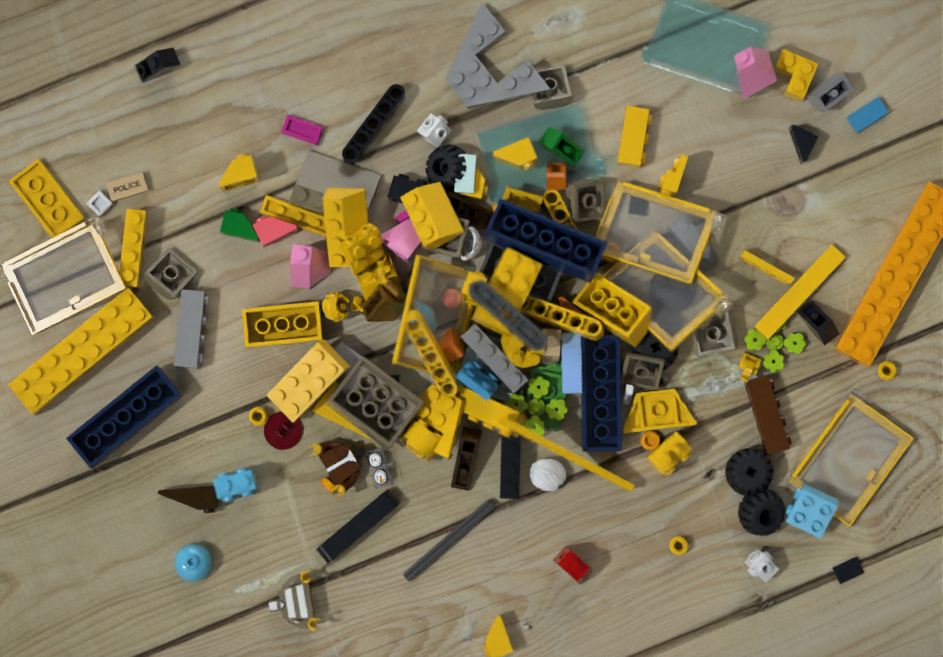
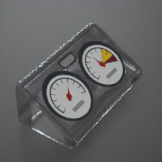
[366,447,394,489]

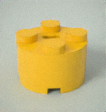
[501,332,544,367]
[399,419,442,463]

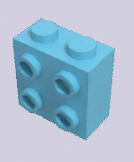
[213,468,259,502]
[785,483,839,539]

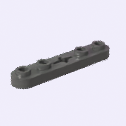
[468,280,547,351]

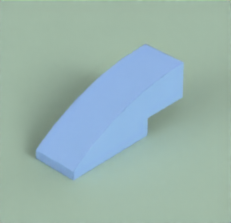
[561,332,582,393]

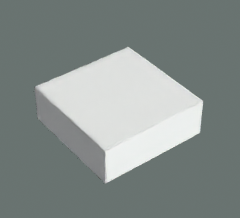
[86,190,113,218]

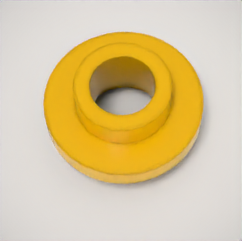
[877,361,897,380]
[249,407,268,426]
[669,536,689,555]

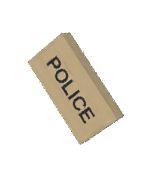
[106,172,149,202]

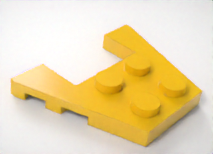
[402,384,465,460]

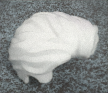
[461,226,482,261]
[529,459,566,491]

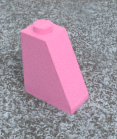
[734,47,777,99]
[381,218,422,263]
[290,244,332,289]

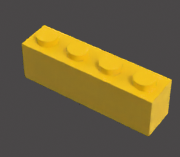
[119,209,149,289]
[454,384,527,438]

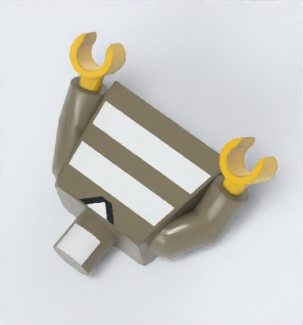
[269,570,321,630]

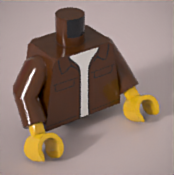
[308,441,367,499]

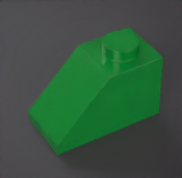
[538,127,585,167]
[220,208,259,242]

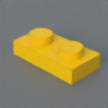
[502,186,543,214]

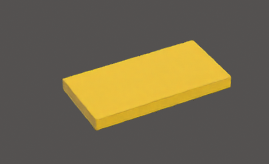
[8,158,85,238]

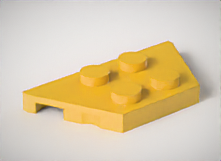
[623,389,697,434]

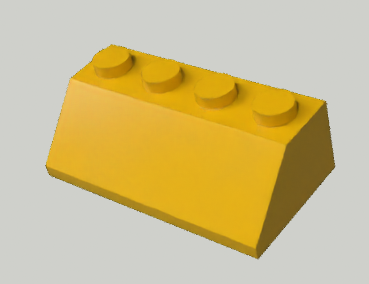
[323,188,369,267]
[572,272,652,347]

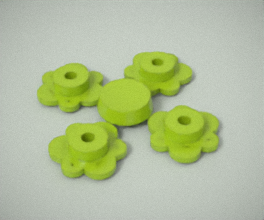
[744,320,806,372]
[505,376,568,436]

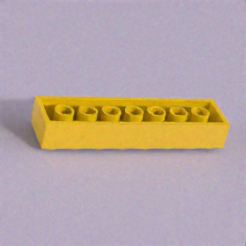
[8,287,155,415]

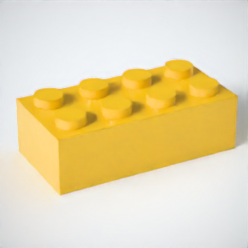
[471,247,542,336]
[242,301,323,349]
[266,339,351,422]

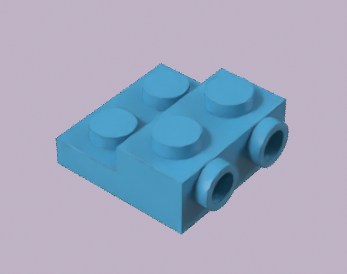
[456,360,501,401]

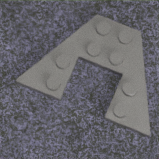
[445,3,551,109]

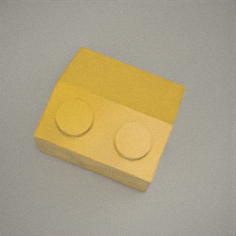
[493,137,538,171]
[219,153,260,192]

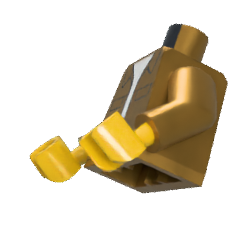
[350,267,406,322]

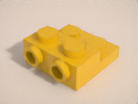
[657,154,689,197]
[339,223,385,275]

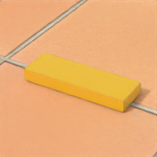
[739,250,795,286]

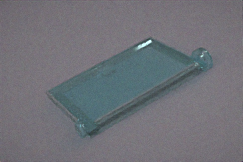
[641,0,771,98]
[475,102,606,204]

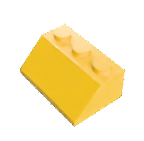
[400,182,464,251]

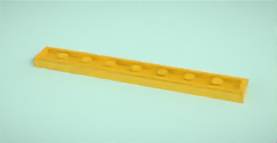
[498,416,635,491]

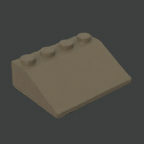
[289,150,381,216]
[327,356,424,451]

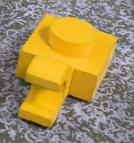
[738,352,761,382]

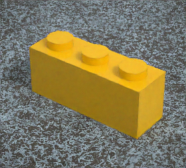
[617,106,652,168]

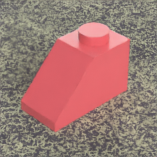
[253,216,298,247]

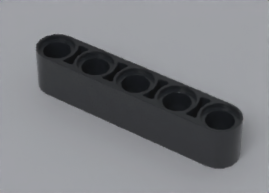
[342,84,405,165]
[316,489,400,564]

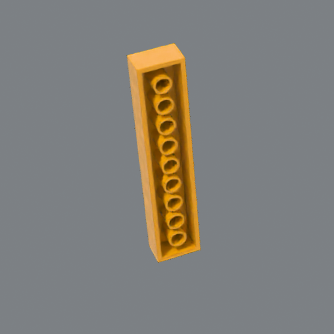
[833,181,943,368]

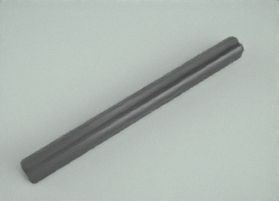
[403,500,495,581]

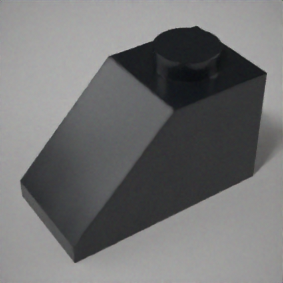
[797,301,840,346]

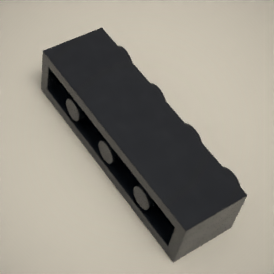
[500,434,521,499]

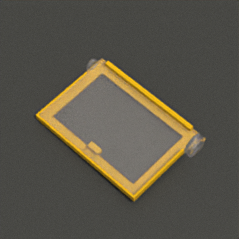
[595,181,724,285]
[0,216,127,335]
[602,230,732,352]
[392,255,476,385]
[787,388,914,527]

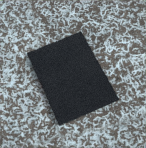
[833,556,864,584]

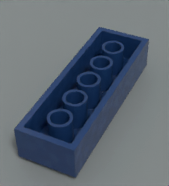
[483,198,608,284]
[581,335,622,452]
[66,365,183,469]

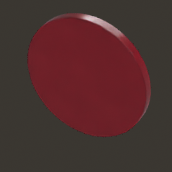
[264,412,302,450]

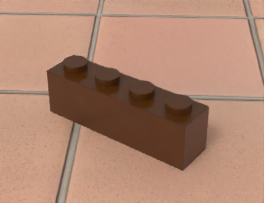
[744,375,792,455]

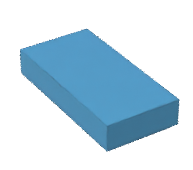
[846,97,889,134]

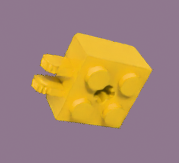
[646,432,692,476]

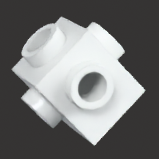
[417,114,452,148]
[744,549,779,583]

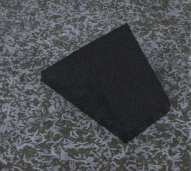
[788,125,818,164]

